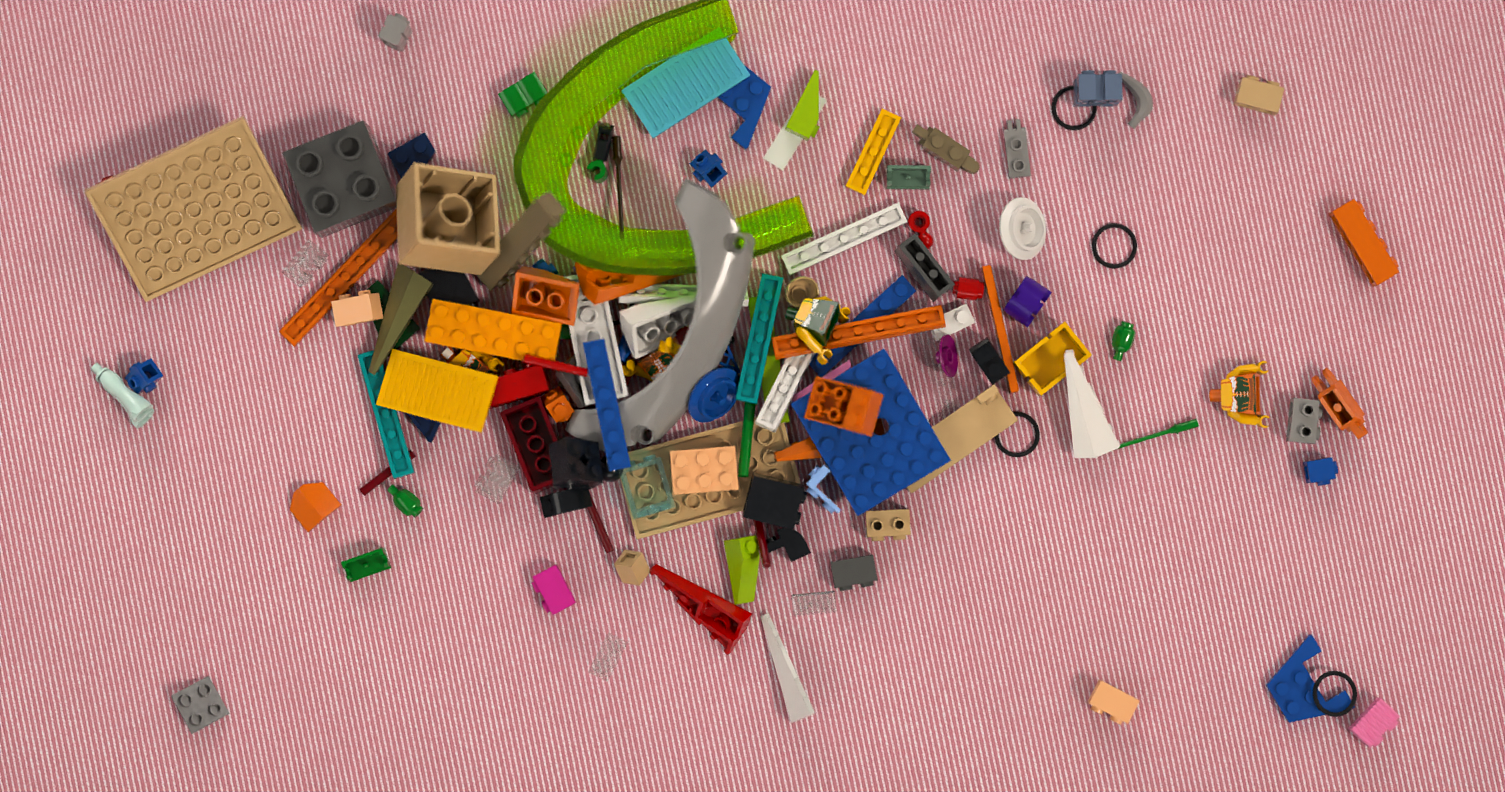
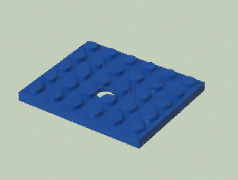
[791,348,951,516]

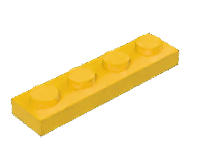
[845,109,901,196]

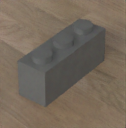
[894,233,955,302]

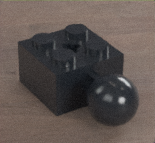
[548,437,624,491]

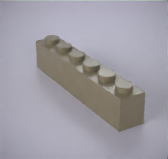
[477,191,566,291]

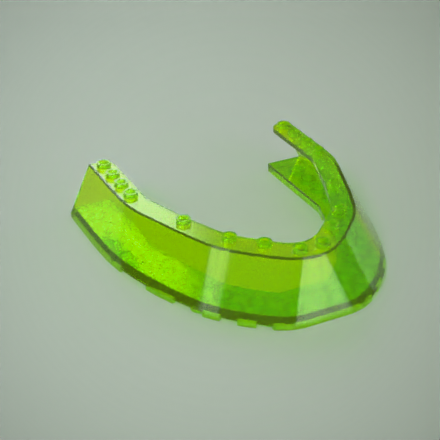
[513,0,814,276]

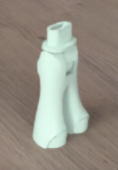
[91,363,154,429]

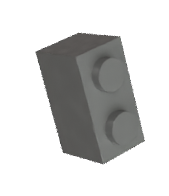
[830,555,878,591]

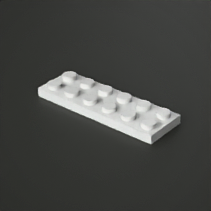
[564,274,629,406]

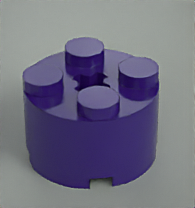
[1003,276,1052,328]

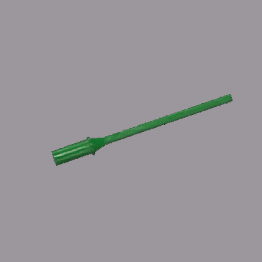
[1115,419,1199,450]

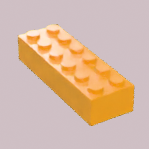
[424,299,563,361]

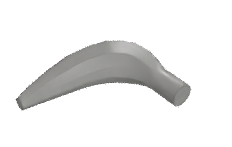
[1118,72,1153,129]

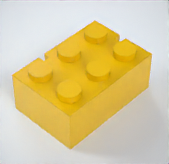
[1013,322,1092,397]

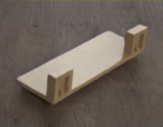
[907,384,1018,493]

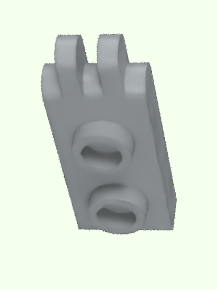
[1003,119,1031,179]

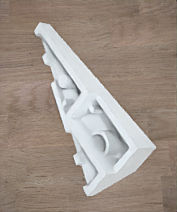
[1064,350,1120,458]
[760,613,815,723]

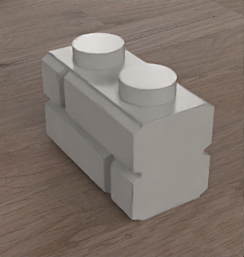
[378,13,412,52]

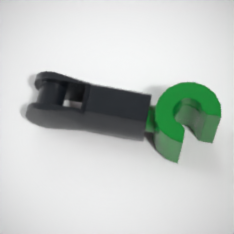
[586,123,614,183]

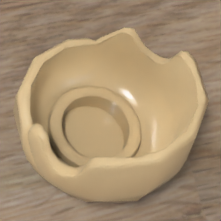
[785,276,820,309]

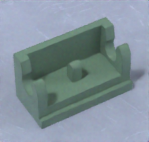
[886,165,931,190]

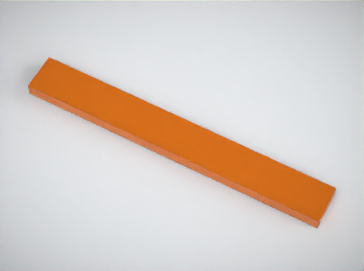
[279,208,398,347]
[771,305,946,360]

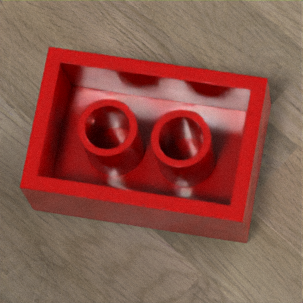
[489,364,551,409]

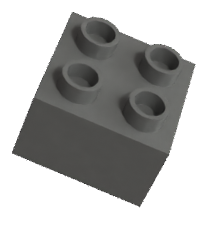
[282,120,397,238]

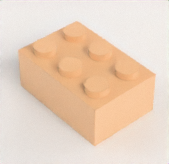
[670,446,739,495]

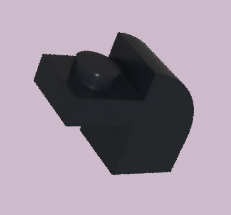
[969,337,1010,385]
[540,489,593,518]
[766,528,811,562]

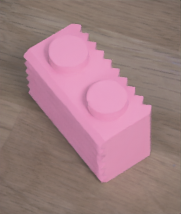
[1348,697,1400,748]

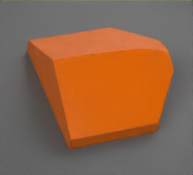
[290,482,342,532]

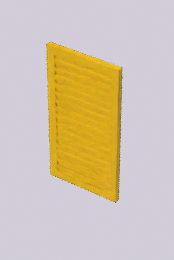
[376,349,498,433]

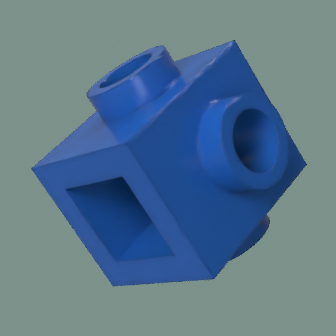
[689,149,728,188]
[124,358,163,394]

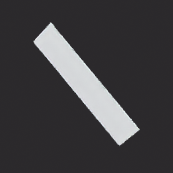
[763,95,827,171]

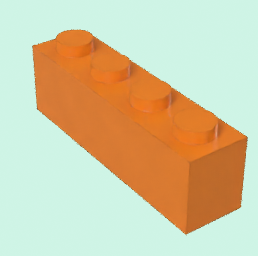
[1329,199,1399,287]

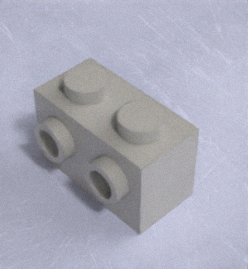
[1286,398,1323,444]

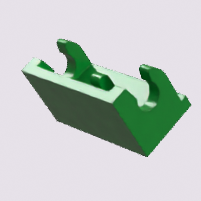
[341,548,391,582]

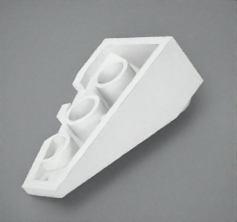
[619,294,697,359]

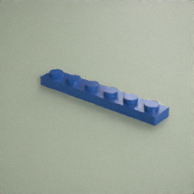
[809,275,917,377]
[583,338,631,471]

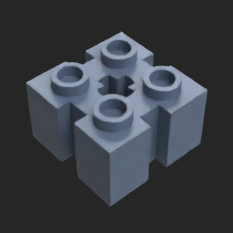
[1073,70,1123,107]

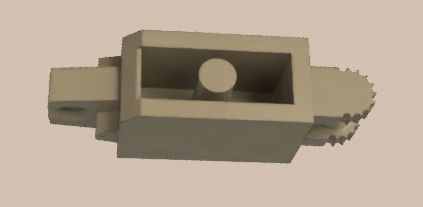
[912,124,980,175]

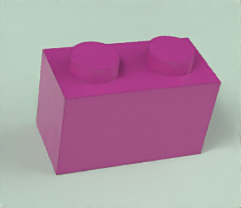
[531,564,577,615]

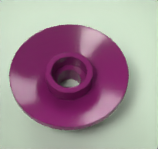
[935,334,958,378]

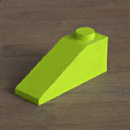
[785,70,820,141]
[724,535,760,605]

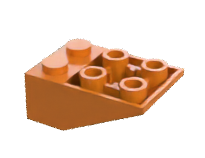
[804,376,883,437]

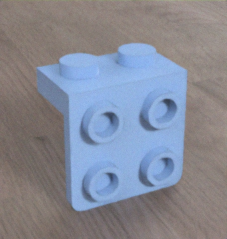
[805,465,841,513]

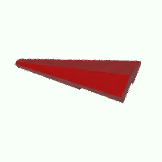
[650,564,752,655]

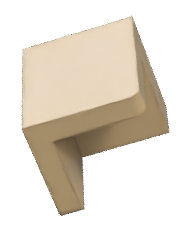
[614,550,650,586]

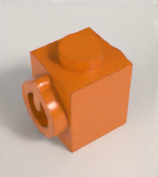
[541,386,575,423]

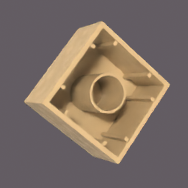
[396,163,500,275]

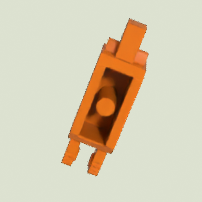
[1311,368,1368,440]

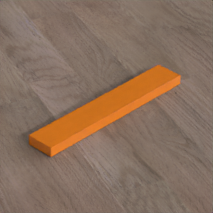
[981,265,1019,394]

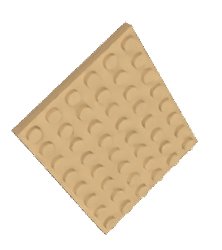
[85,115,302,302]

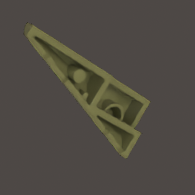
[369,263,434,375]

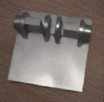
[171,676,230,734]

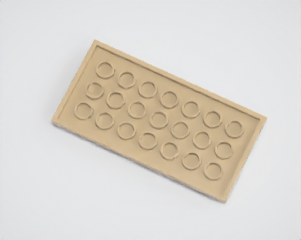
[620,417,801,539]

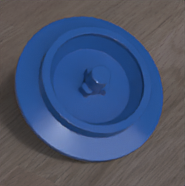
[688,367,740,423]

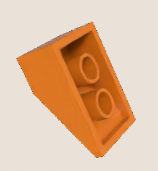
[511,266,580,326]

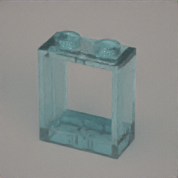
[619,454,676,519]

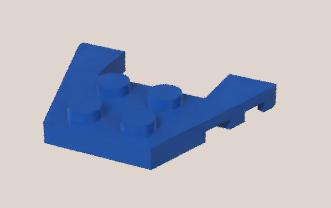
[717,65,771,150]
[1266,634,1355,723]

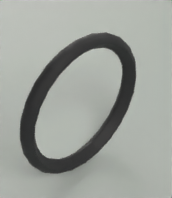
[1051,85,1097,130]
[1092,223,1137,269]
[994,412,1040,457]
[1313,671,1357,717]

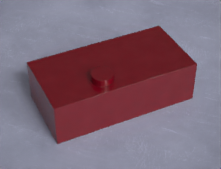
[499,396,558,494]

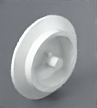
[999,197,1046,260]

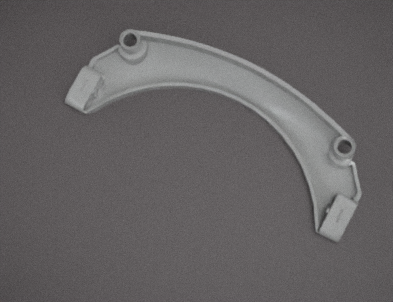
[565,179,755,452]

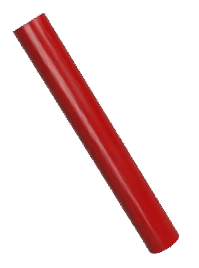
[523,354,588,377]

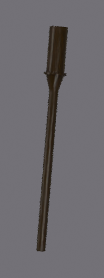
[612,136,624,241]

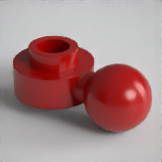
[908,211,933,249]

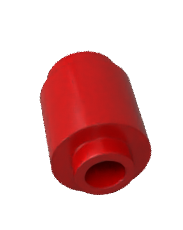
[952,277,984,301]

